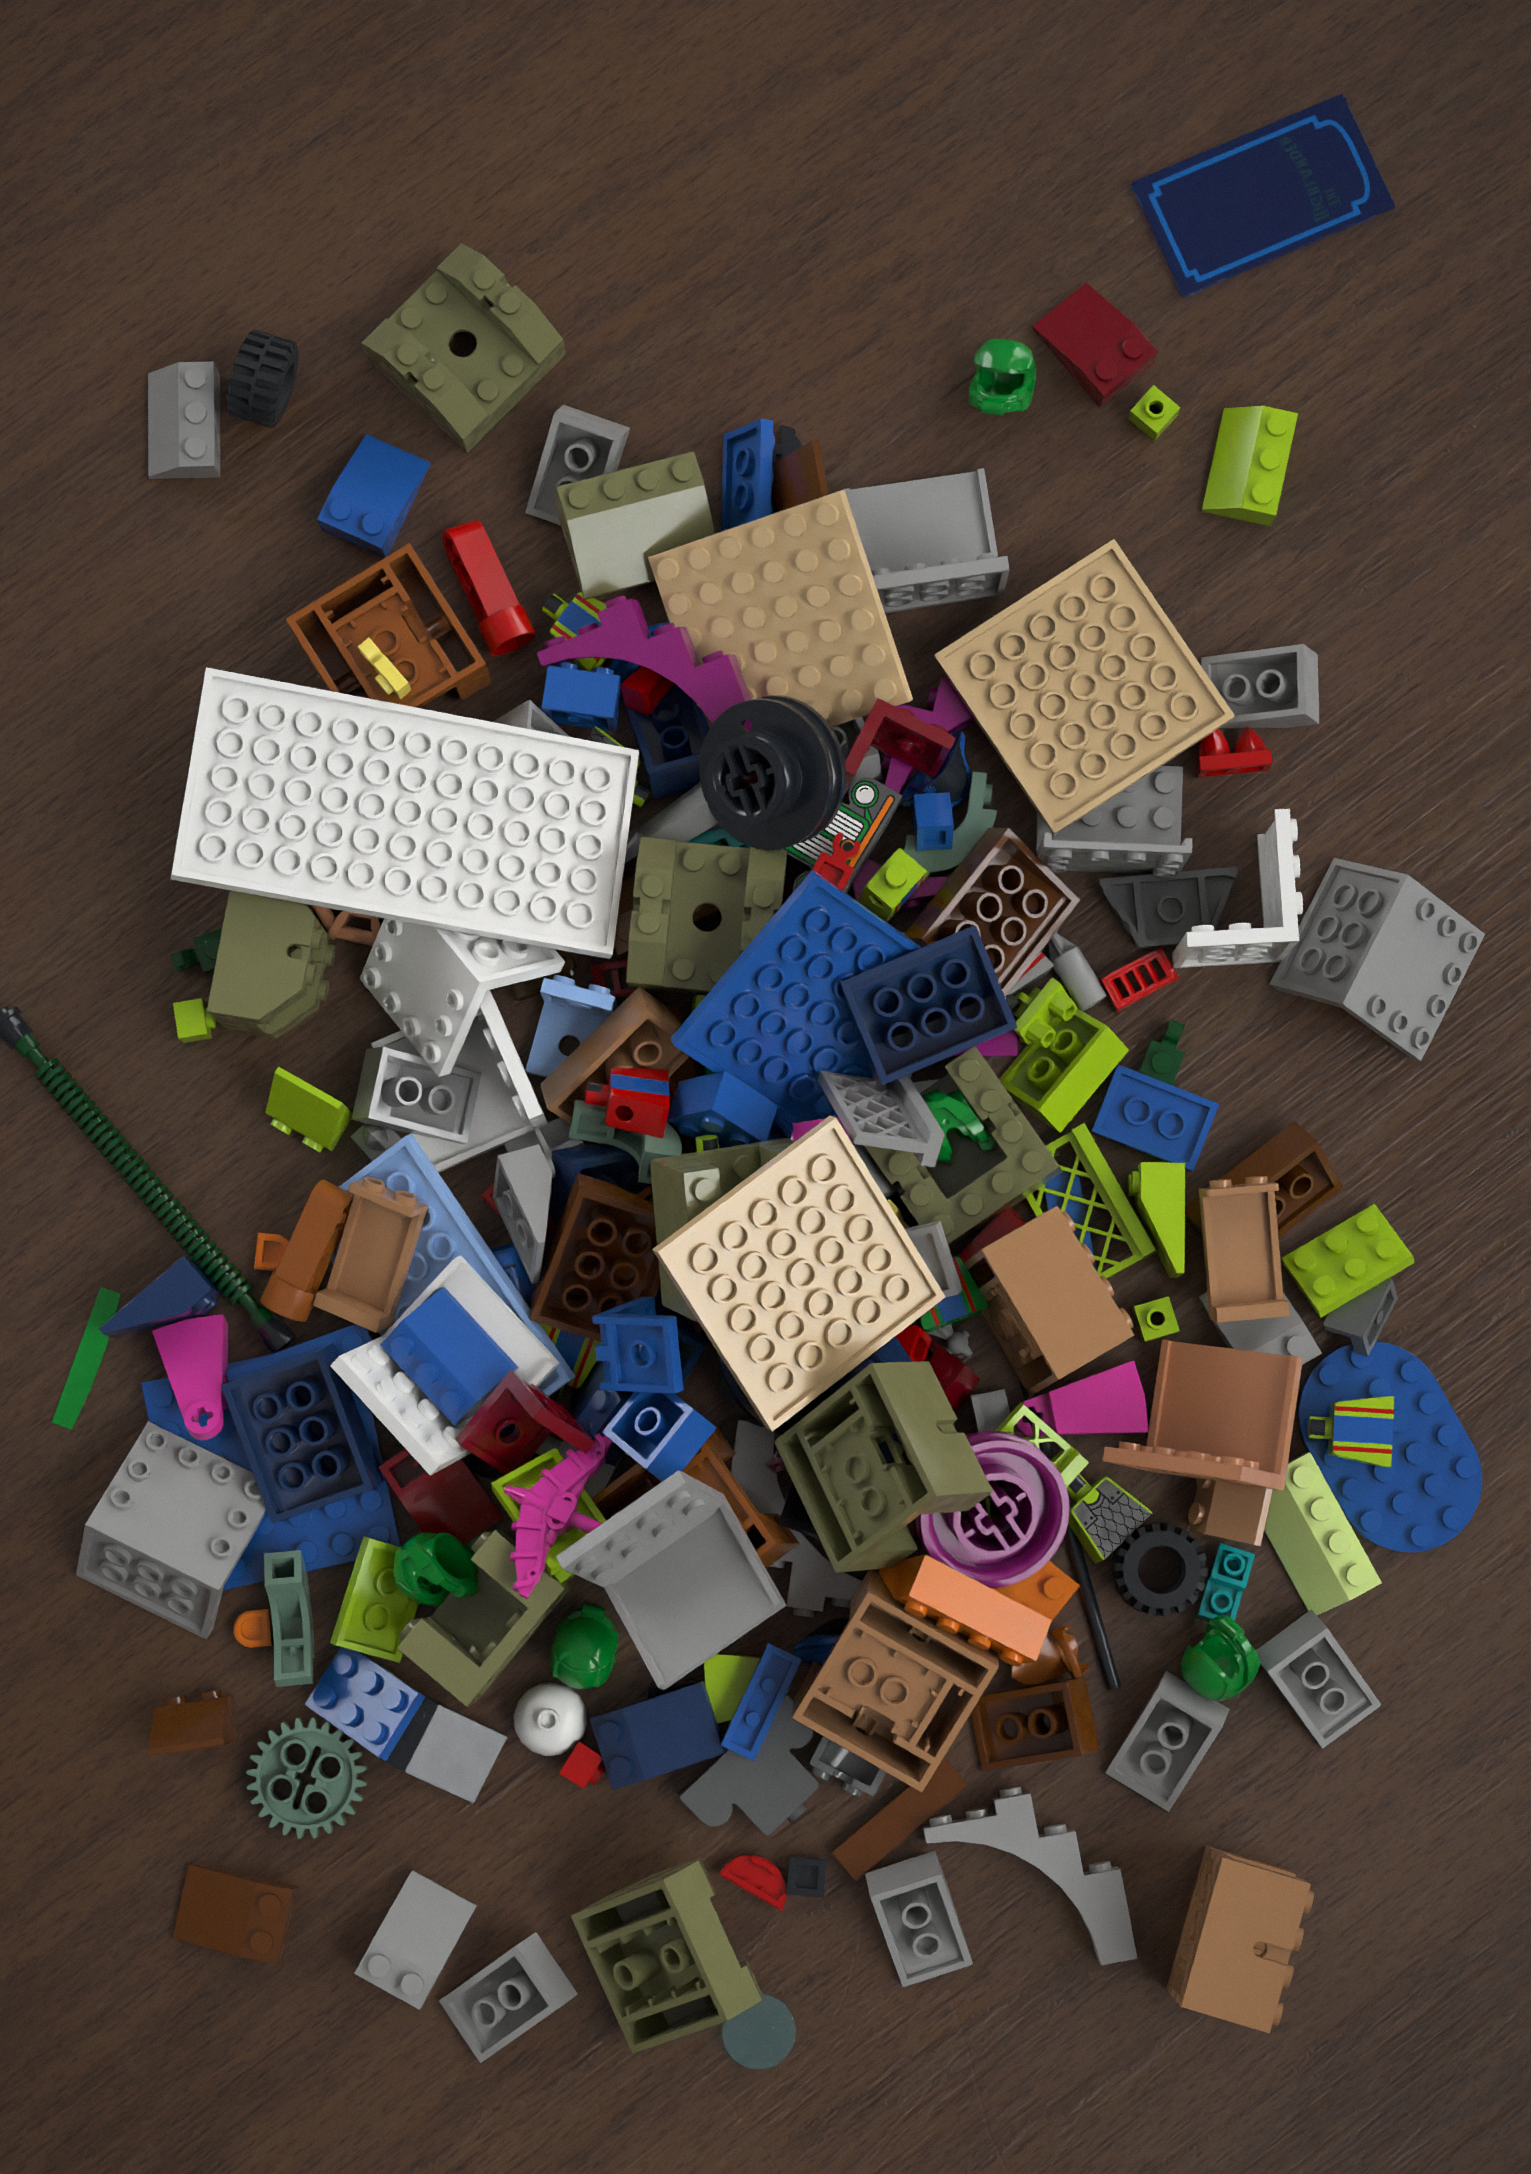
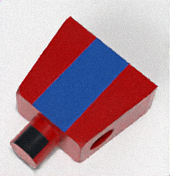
[584,1067,670,1138]

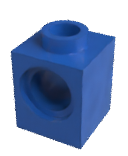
[912,792,954,851]

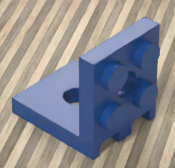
[592,1297,683,1394]

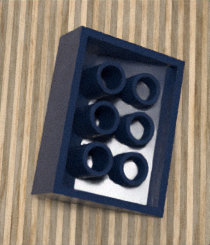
[839,925,1018,1085]
[221,1343,384,1524]

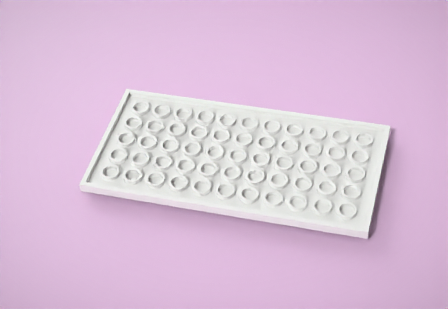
[170,667,639,959]

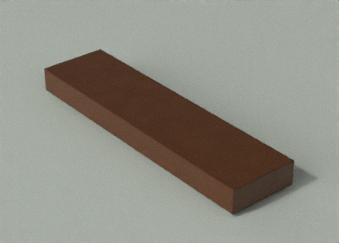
[831,1757,968,1881]

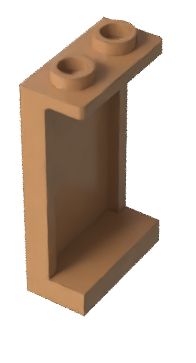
[1199,1176,1290,1323]
[313,1177,428,1333]

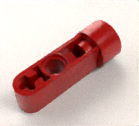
[442,520,536,656]

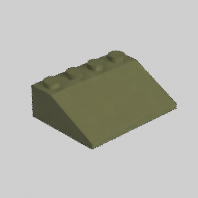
[553,451,715,600]

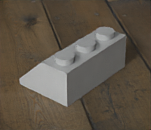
[148,361,220,479]

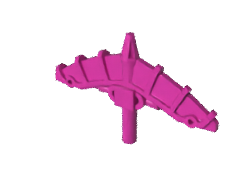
[504,1433,613,1599]

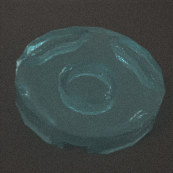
[722,1993,796,2070]

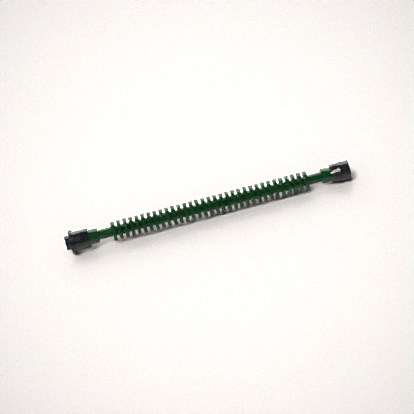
[0,1006,296,1354]

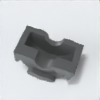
[809,1736,886,1797]

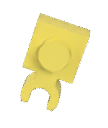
[358,637,411,700]

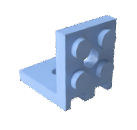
[525,975,618,1078]

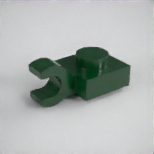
[171,929,222,974]
[1139,1019,1185,1086]

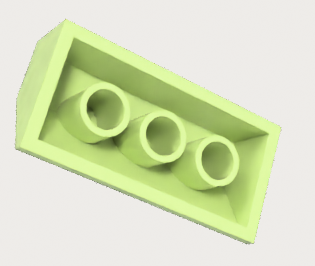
[1264,1452,1382,1615]

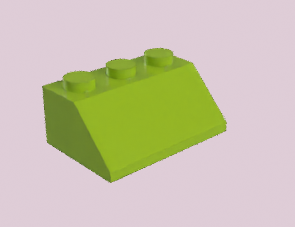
[1202,406,1298,527]
[999,1009,1129,1133]

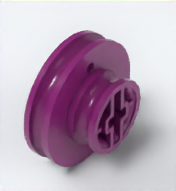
[913,1431,1070,1588]

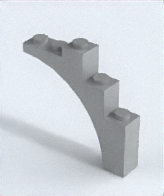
[731,1420,862,1618]
[923,1786,1138,1965]

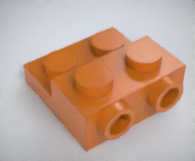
[991,1560,1080,1620]

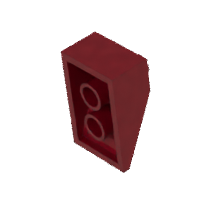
[1032,283,1158,408]

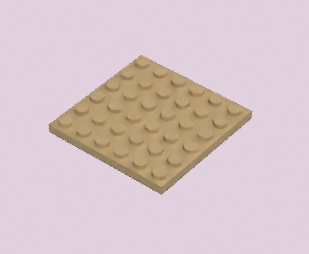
[648,490,913,729]
[934,539,1235,836]
[652,1116,946,1432]

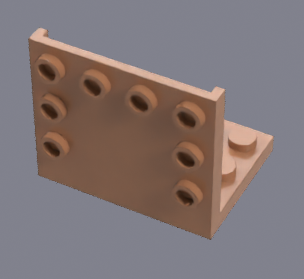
[1103,1340,1303,1491]

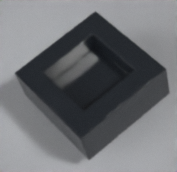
[786,1855,827,1898]

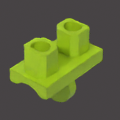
[1013,978,1078,1048]

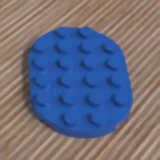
[1297,1342,1482,1552]

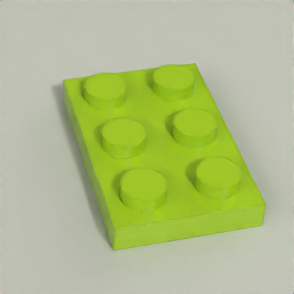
[1281,1204,1415,1318]
[491,1447,606,1576]
[330,1536,418,1663]

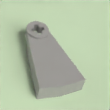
[625,782,718,863]

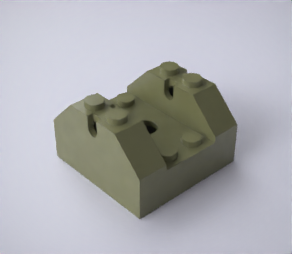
[361,243,566,453]
[626,837,787,996]
[207,890,336,1039]
[571,1856,762,2054]

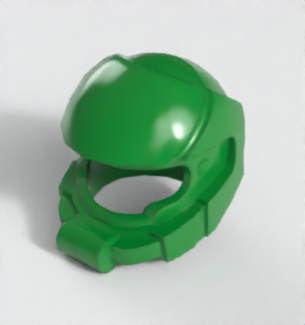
[969,339,1036,416]
[922,1089,994,1162]
[393,1533,479,1607]
[549,1603,618,1689]
[1180,1615,1260,1701]

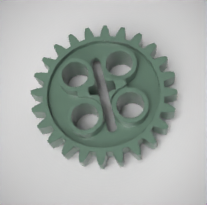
[246,1717,368,1839]

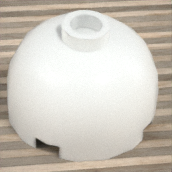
[514,1682,587,1756]

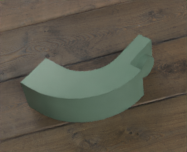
[904,771,997,878]
[569,1099,682,1184]
[264,1550,315,1687]

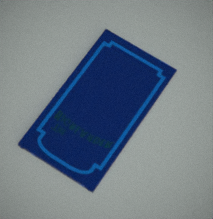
[1131,93,1395,298]

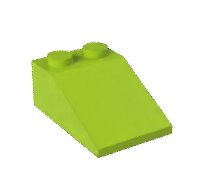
[265,1066,353,1153]
[1128,1162,1185,1278]

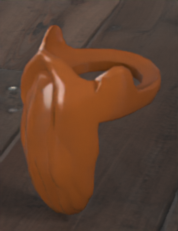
[1011,1625,1090,1685]

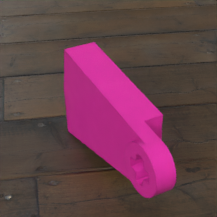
[152,1314,228,1440]
[1015,1360,1149,1437]

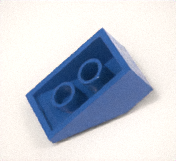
[317,434,431,558]

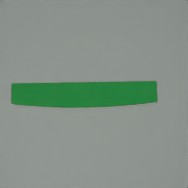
[52,1287,120,1430]

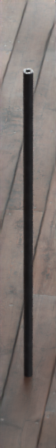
[977,1224,1121,1690]

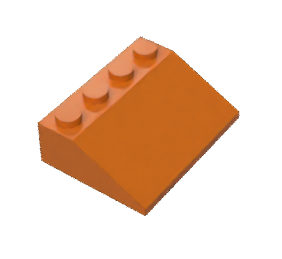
[879,1555,1052,1666]

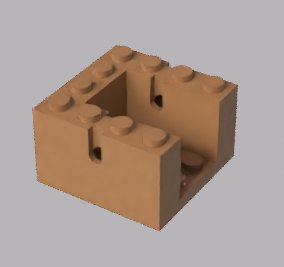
[964,1206,1134,1397]
[792,1570,999,1792]
[1166,1846,1314,2034]

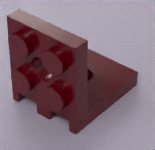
[844,698,956,795]
[455,1369,595,1475]

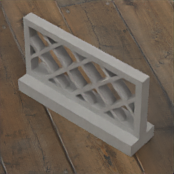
[818,1071,944,1167]

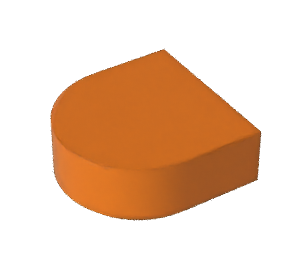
[254,1233,289,1271]
[233,1609,273,1648]

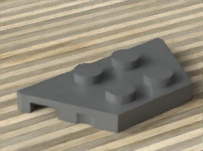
[1098,867,1238,949]

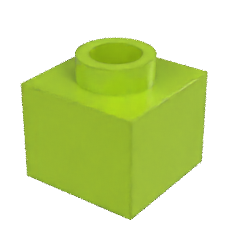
[1128,385,1180,442]
[173,998,216,1043]
[1131,1296,1180,1343]

